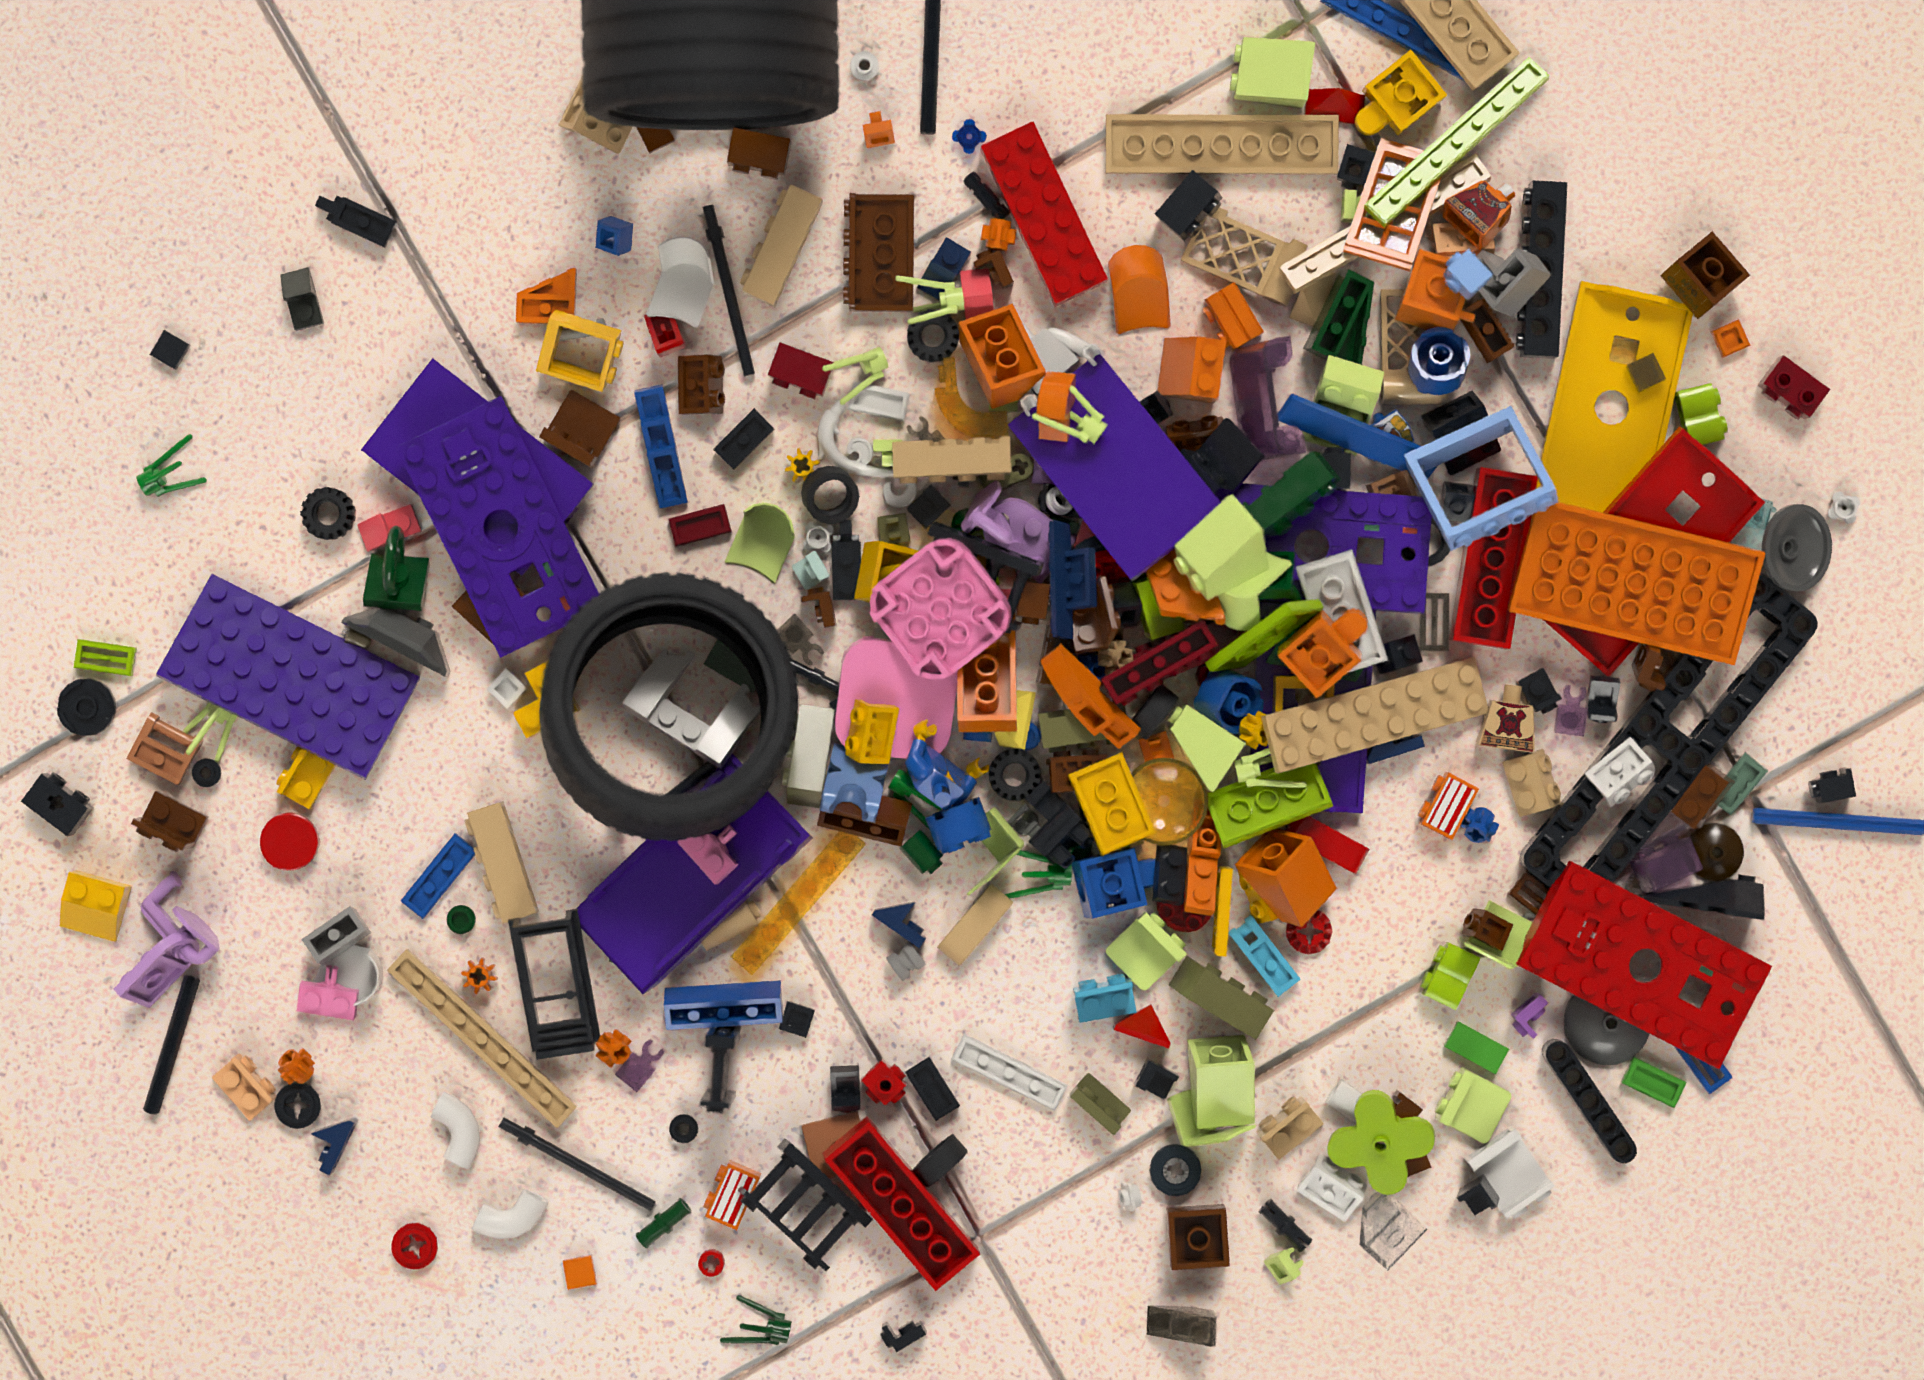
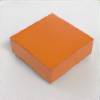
[1711,319,1751,358]
[563,1255,597,1290]

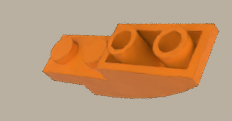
[1040,644,1141,749]
[1184,799,1221,916]

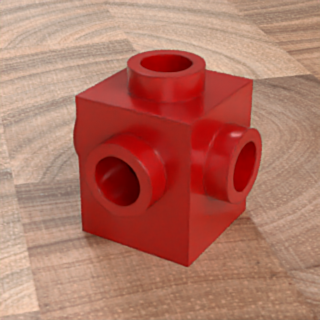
[861,1058,906,1105]

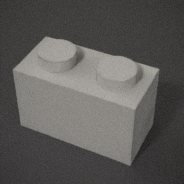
[301,906,371,966]

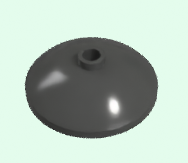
[1762,504,1832,592]
[1564,994,1649,1065]

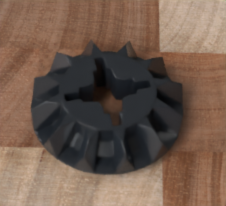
[274,1082,322,1129]

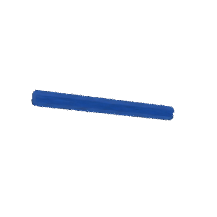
[1752,808,1924,835]

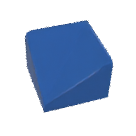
[595,216,633,256]

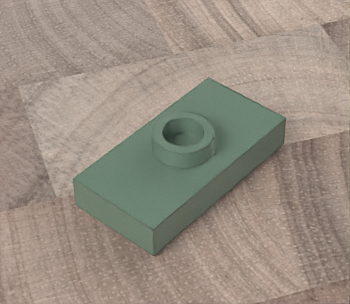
[1718,752,1768,815]

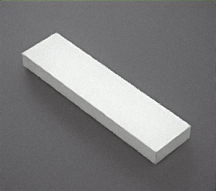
[951,1033,1068,1111]

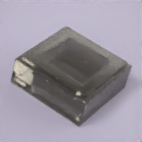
[1626,353,1666,393]

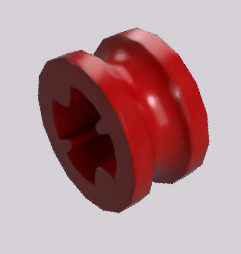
[698,1249,725,1277]

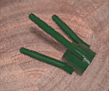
[720,1295,792,1345]

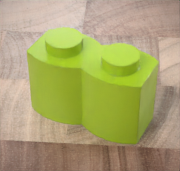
[1674,383,1728,445]
[1420,942,1480,1010]

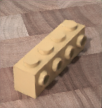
[740,184,823,308]
[465,801,539,924]

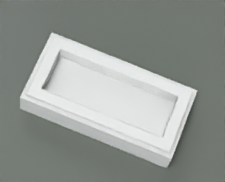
[847,381,910,422]

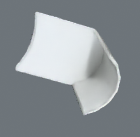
[646,236,714,328]
[313,945,383,1007]

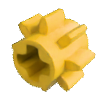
[785,448,820,482]
[1239,711,1268,749]

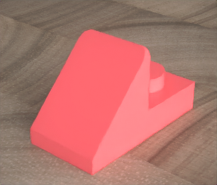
[357,504,422,552]

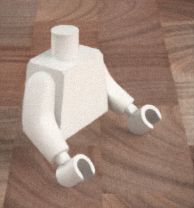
[1019,323,1105,416]

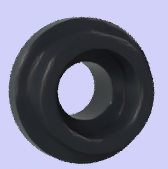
[192,758,222,787]
[669,1114,698,1143]

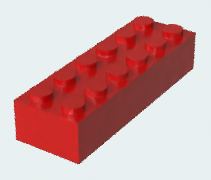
[980,121,1108,307]
[1449,467,1538,650]
[823,1116,980,1291]

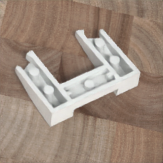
[623,649,760,769]

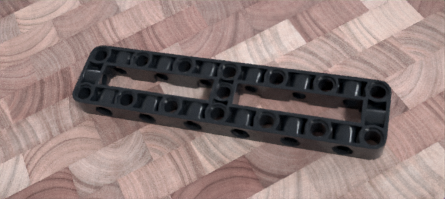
[1519,573,1818,889]

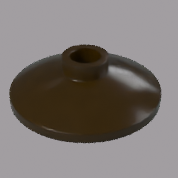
[1686,823,1744,881]

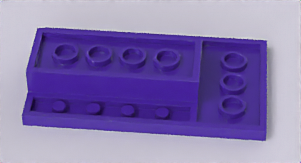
[1007,354,1221,582]
[361,358,595,576]

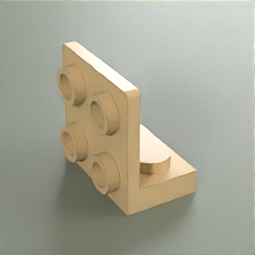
[558,77,632,154]
[1256,1096,1324,1160]

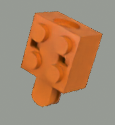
[1278,608,1368,698]

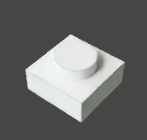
[486,668,528,709]

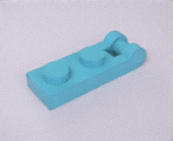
[1228,915,1301,997]

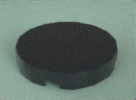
[57,678,116,736]

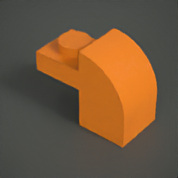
[1036,371,1076,442]

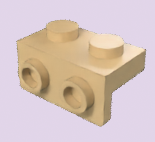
[1502,749,1561,817]

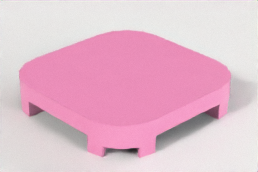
[869,538,1011,680]
[834,636,957,759]

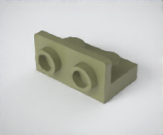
[1069,1073,1131,1135]

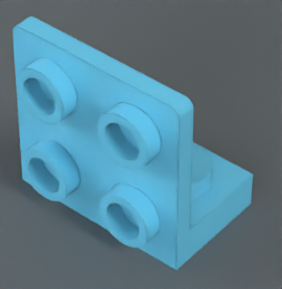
[1073,974,1137,1023]

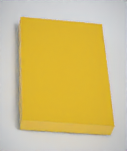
[1068,752,1156,856]
[1211,865,1233,957]

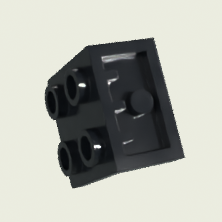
[1421,390,1501,476]
[1180,418,1264,499]

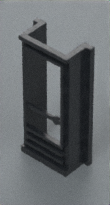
[508,909,601,1060]

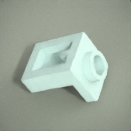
[792,550,831,590]

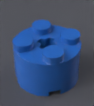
[1408,327,1470,395]
[1193,669,1264,734]
[925,797,992,854]

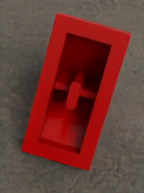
[643,315,687,358]

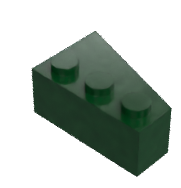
[1303,269,1374,365]
[1241,451,1341,536]

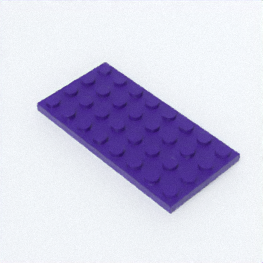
[156,574,420,780]

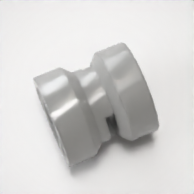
[886,942,926,981]

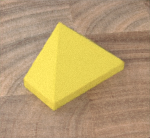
[994,690,1036,750]

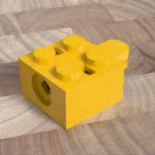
[1355,50,1447,136]

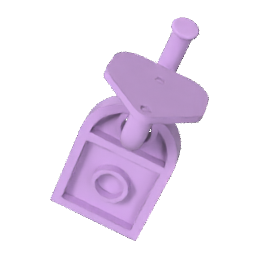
[961,480,1076,583]
[114,871,220,1008]

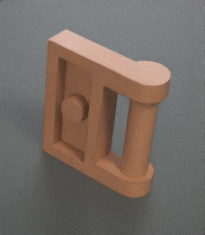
[126,712,204,785]

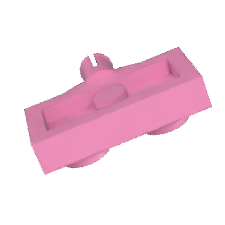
[677,825,739,885]
[297,965,359,1021]

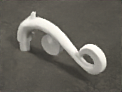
[818,399,917,508]

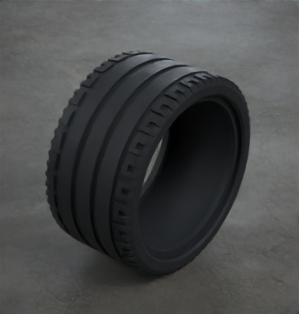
[581,0,840,130]
[539,572,799,841]

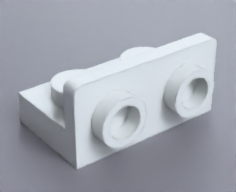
[1585,737,1656,807]
[1296,1153,1368,1222]

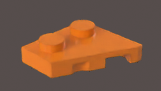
[516,268,577,324]

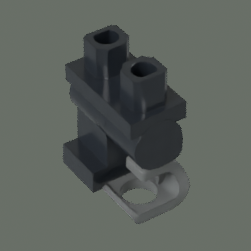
[1007,780,1094,869]

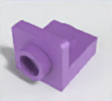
[1510,992,1548,1039]

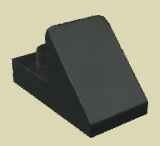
[280,267,324,331]

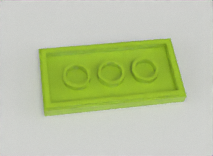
[1205,599,1324,672]
[1203,763,1333,849]

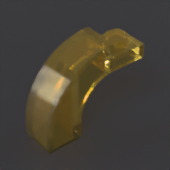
[934,357,1009,440]

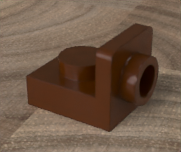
[973,248,1014,289]
[800,587,837,628]
[1462,908,1514,951]

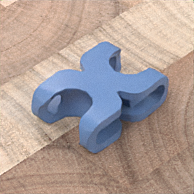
[819,743,888,823]

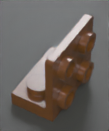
[539,390,620,468]
[1070,576,1120,655]
[131,791,209,852]

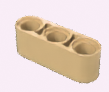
[937,883,1013,966]

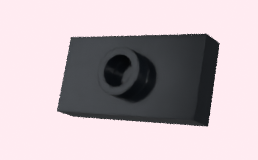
[905,1056,960,1121]

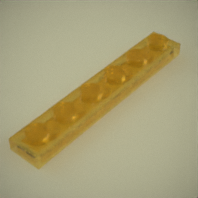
[730,831,867,975]

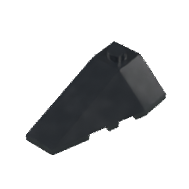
[1639,874,1765,920]

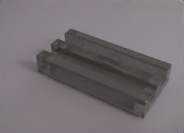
[1419,593,1449,651]

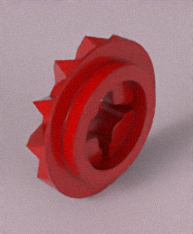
[1286,910,1333,955]
[391,1223,438,1270]

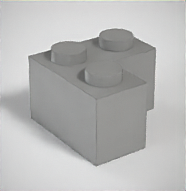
[1476,248,1551,317]

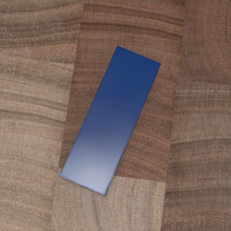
[400,833,475,919]

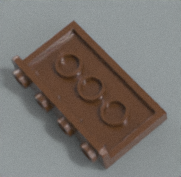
[843,193,914,312]

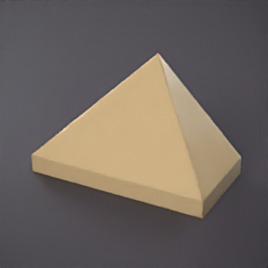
[1289,272,1337,327]

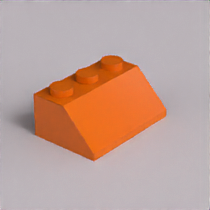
[959,304,1046,409]

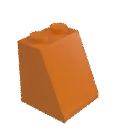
[1157,336,1226,404]
[1235,828,1337,927]

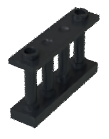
[927,521,1044,633]
[700,1026,741,1113]
[738,1138,873,1271]

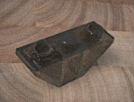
[1147,1305,1217,1347]

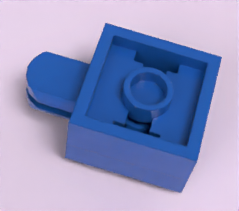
[1072,848,1155,919]

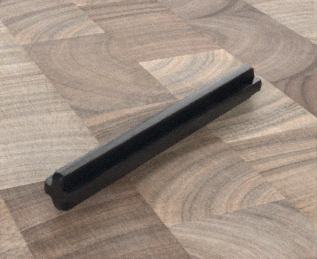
[920,0,941,135]
[143,975,200,1115]

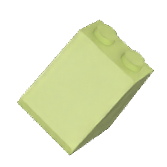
[1230,37,1315,108]
[1174,495,1269,600]
[1167,704,1245,792]
[1187,1035,1255,1130]

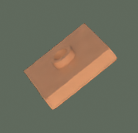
[801,1110,860,1178]

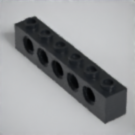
[1516,180,1568,359]

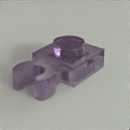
[1553,685,1588,737]
[615,1039,665,1092]

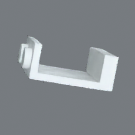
[1464,1126,1555,1219]

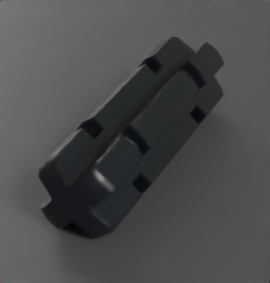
[963,171,1010,220]

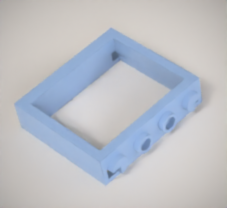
[1404,406,1558,551]

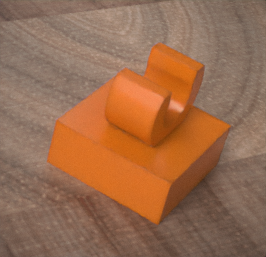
[862,111,895,148]
[1138,731,1175,767]

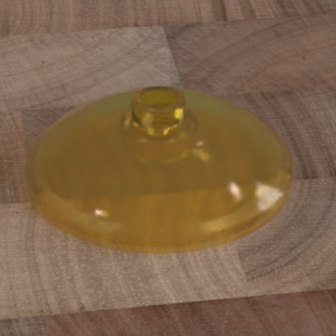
[1131,758,1208,845]

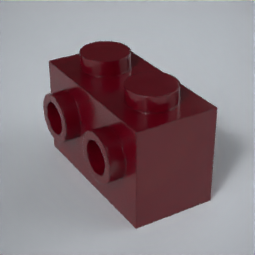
[767,342,834,400]
[1757,355,1831,420]

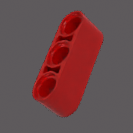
[1285,816,1370,874]

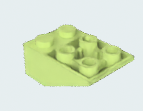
[1301,355,1384,456]

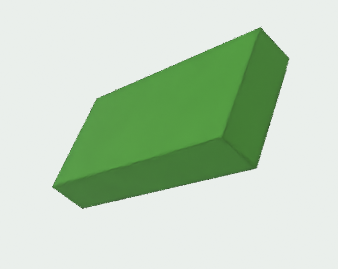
[1444,1021,1509,1074]
[1621,1057,1687,1108]

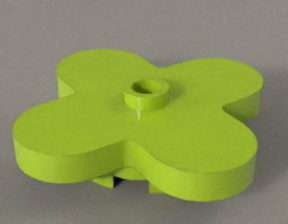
[1327,1090,1435,1195]

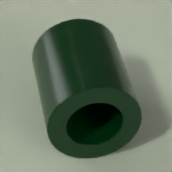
[899,829,943,875]

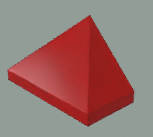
[1304,88,1365,124]
[1113,1004,1171,1049]

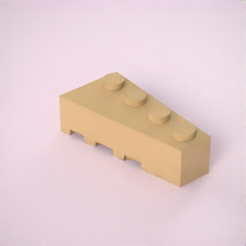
[892,436,1011,484]

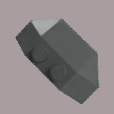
[341,607,451,677]

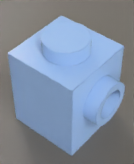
[1443,249,1493,301]

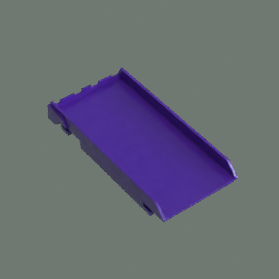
[576,753,813,994]

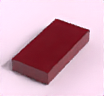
[668,504,732,547]

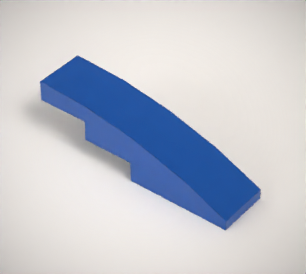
[634,384,688,509]

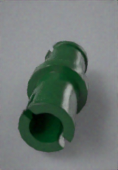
[636,1198,692,1249]

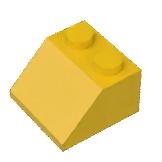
[854,541,918,603]
[60,870,132,942]

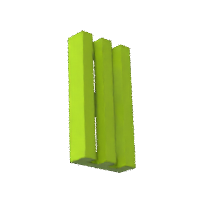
[73,639,137,676]

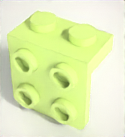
[1106,911,1187,990]
[1434,1067,1511,1143]

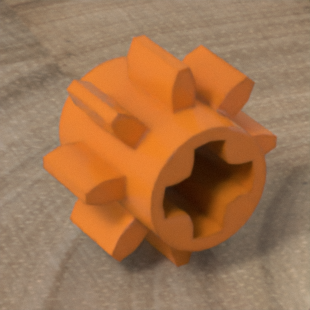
[981,218,1017,251]
[461,957,498,994]
[595,1029,632,1068]
[278,1048,315,1085]

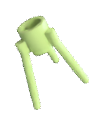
[895,276,964,325]
[822,347,888,405]
[1032,386,1107,444]
[183,702,238,762]
[1234,748,1307,788]

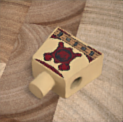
[1476,684,1535,753]

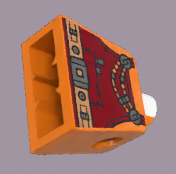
[1442,181,1515,251]

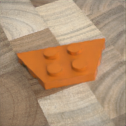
[1146,548,1225,625]

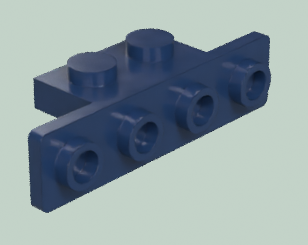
[1048,520,1097,640]

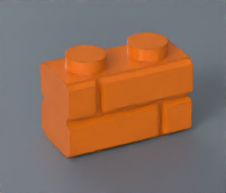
[1202,282,1264,352]

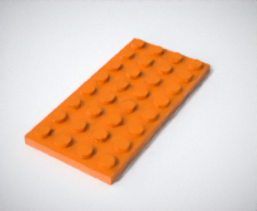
[1507,502,1766,666]

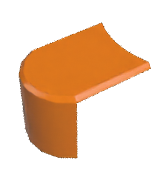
[1108,245,1171,334]

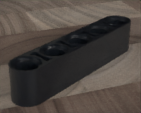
[1542,1039,1637,1163]

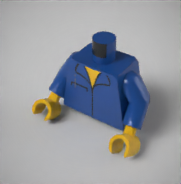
[905,719,989,810]

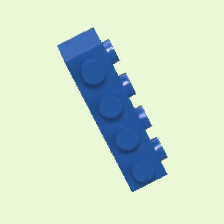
[663,980,783,1030]

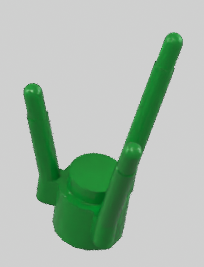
[136,434,207,497]
[888,769,942,829]
[1005,850,1072,899]

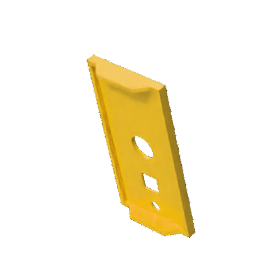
[1536,281,1693,512]

